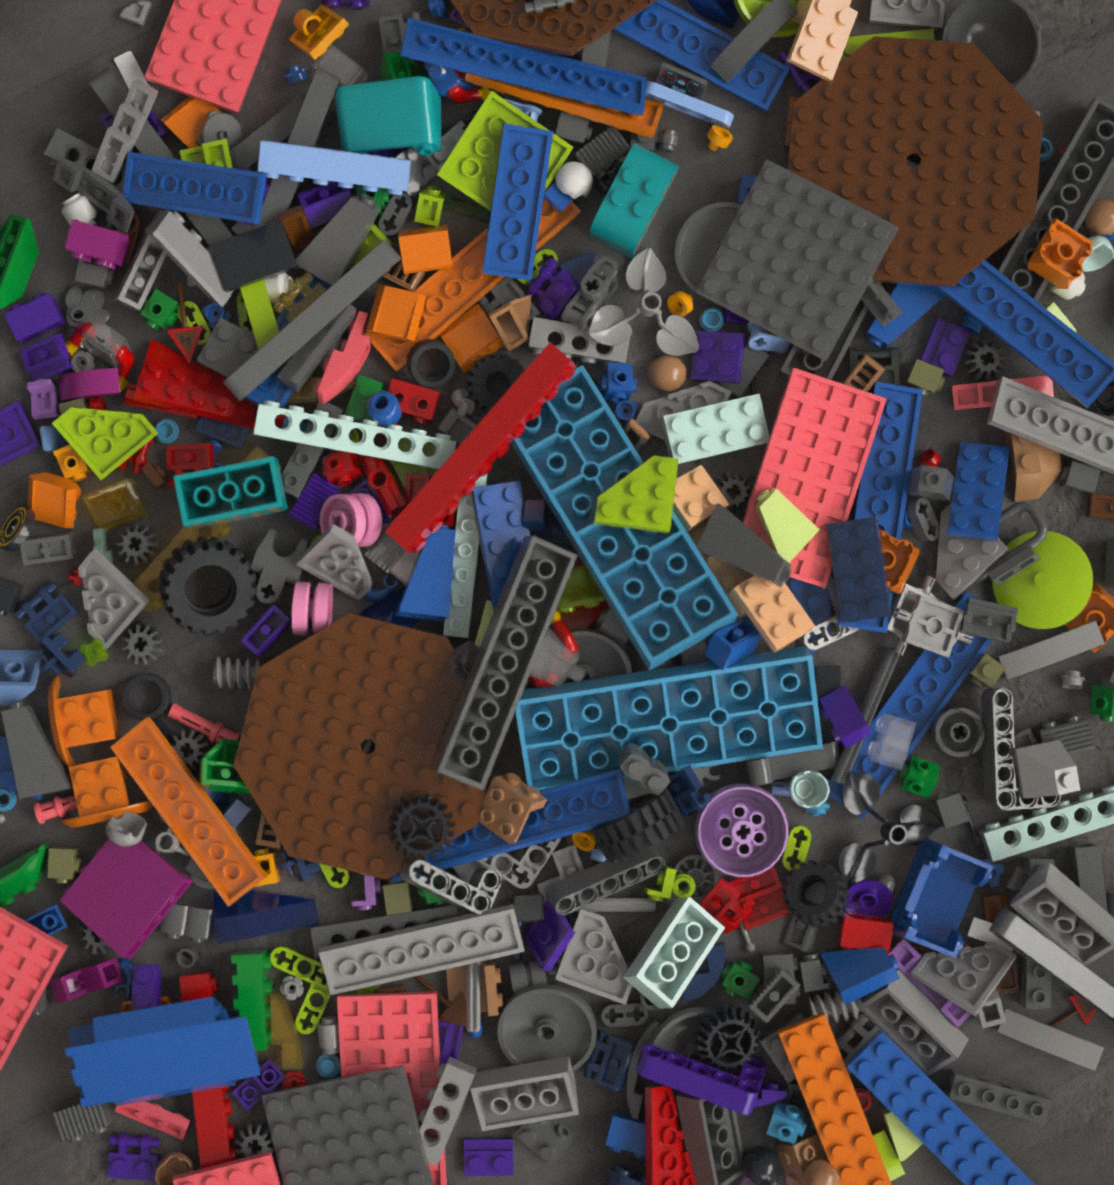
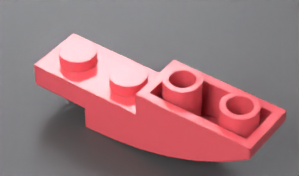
[315,311,371,404]
[952,375,1054,410]

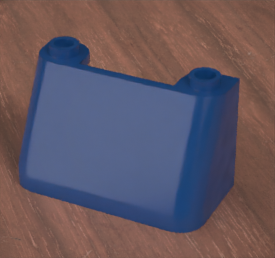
[890,838,994,958]

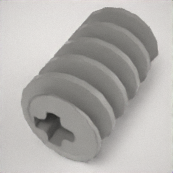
[213,657,261,690]
[808,991,862,1023]

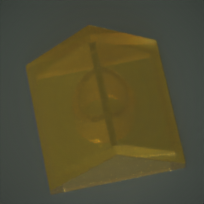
[82,477,147,531]

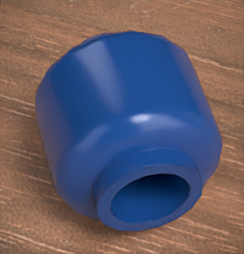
[367,391,402,427]

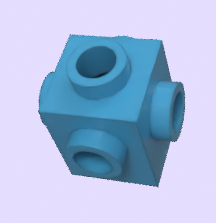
[766,1101,807,1144]

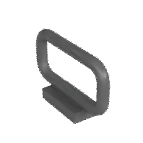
[974,501,1047,586]

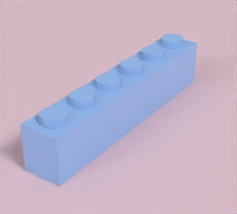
[258,140,412,195]

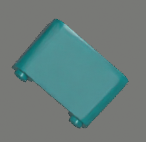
[335,76,442,156]

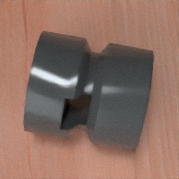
[509,960,548,994]

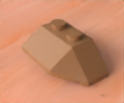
[1005,431,1062,502]

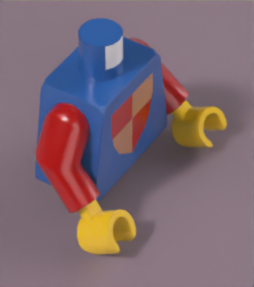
[424,28,497,104]

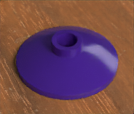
[844,880,893,917]

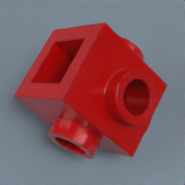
[322,450,364,487]

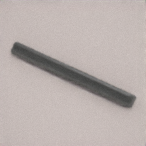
[832,648,900,784]

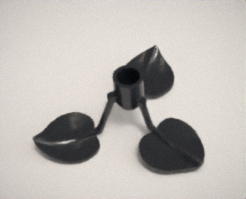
[837,772,942,887]

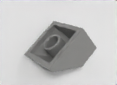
[1013,739,1080,798]

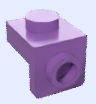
[27,379,59,420]
[351,875,382,910]

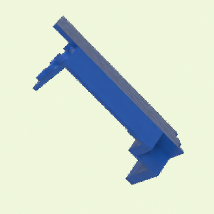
[65,997,260,1107]

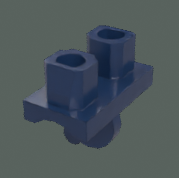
[40,632,85,678]
[276,851,321,882]

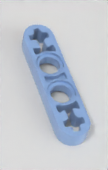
[646,81,734,128]

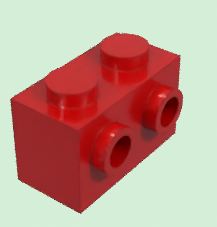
[388,378,441,425]
[837,912,894,953]

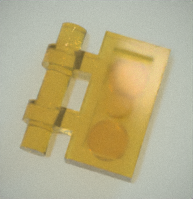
[273,272,327,324]

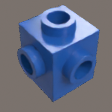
[600,362,637,403]

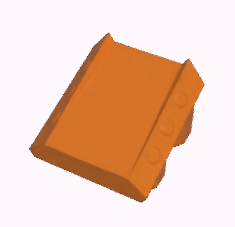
[161,96,222,149]
[1027,218,1094,289]
[366,285,426,342]
[440,304,504,373]
[27,472,81,528]
[879,530,920,594]
[1064,582,1114,653]

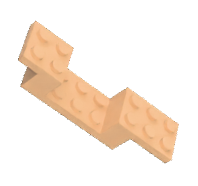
[786,0,858,81]
[673,465,815,653]

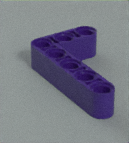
[636,1044,766,1115]

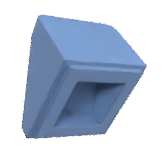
[39,426,67,453]

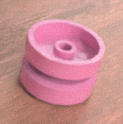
[320,493,382,547]
[292,581,333,636]

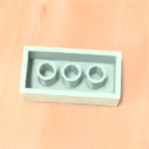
[660,394,770,464]
[623,897,725,1008]

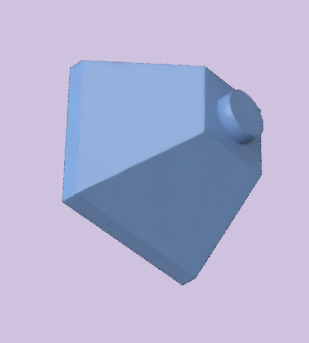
[0,650,44,706]

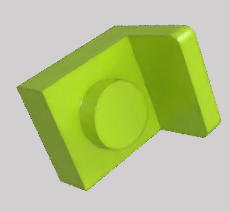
[414,186,446,227]
[643,865,676,901]

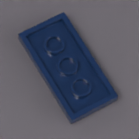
[826,517,892,623]

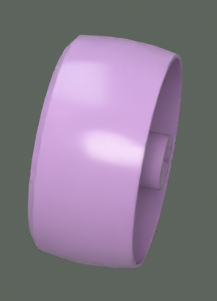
[695,783,789,877]

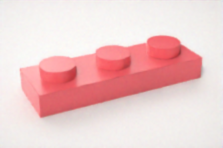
[115,1101,191,1140]

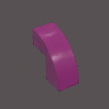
[58,368,120,402]
[50,957,124,1004]

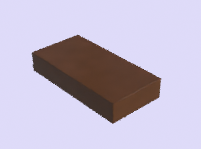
[278,205,315,254]

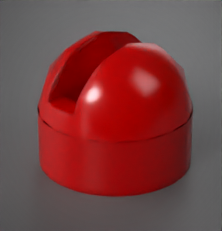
[919,449,941,467]

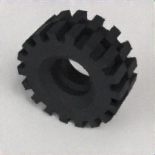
[467,353,525,414]

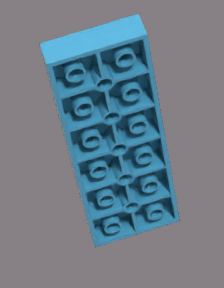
[510,365,738,671]
[515,646,823,791]

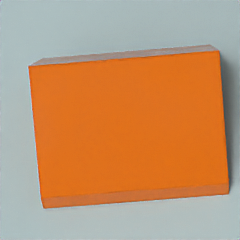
[398,224,453,274]

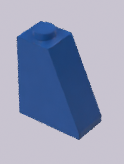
[821,947,900,1005]

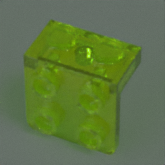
[556,565,605,612]

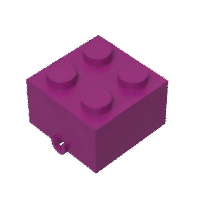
[65,219,130,270]

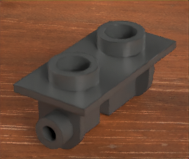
[860,277,903,327]

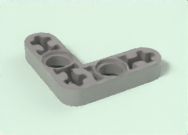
[798,566,859,650]
[477,838,561,889]

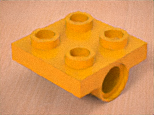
[288,4,349,60]

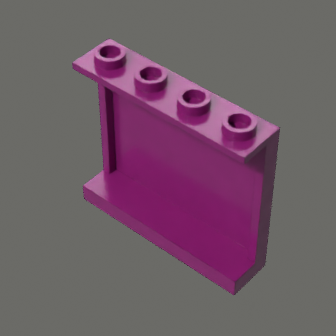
[60,839,194,959]

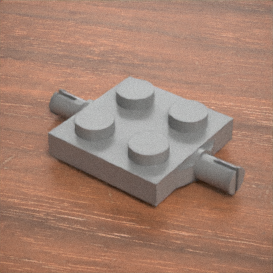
[887,575,945,656]
[894,594,973,657]

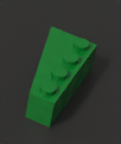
[231,948,273,1051]

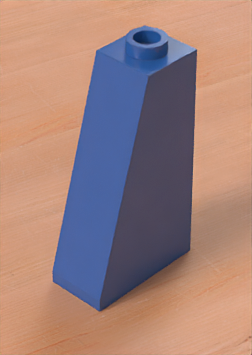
[864,283,945,348]
[395,525,456,622]

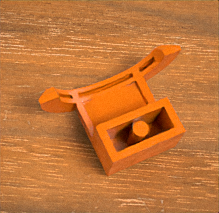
[48,675,121,768]
[61,756,153,828]

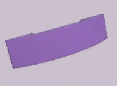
[888,939,971,1027]

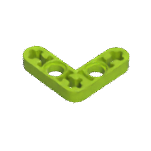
[271,945,331,1034]

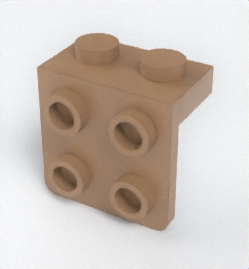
[478,773,547,844]
[446,961,503,1016]
[776,1133,829,1185]

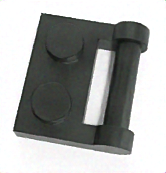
[848,347,899,391]

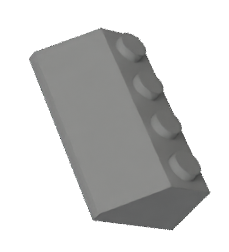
[144,210,233,307]
[1010,863,1114,966]
[861,969,969,1076]
[470,1056,579,1131]

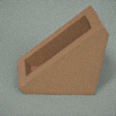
[488,295,531,351]

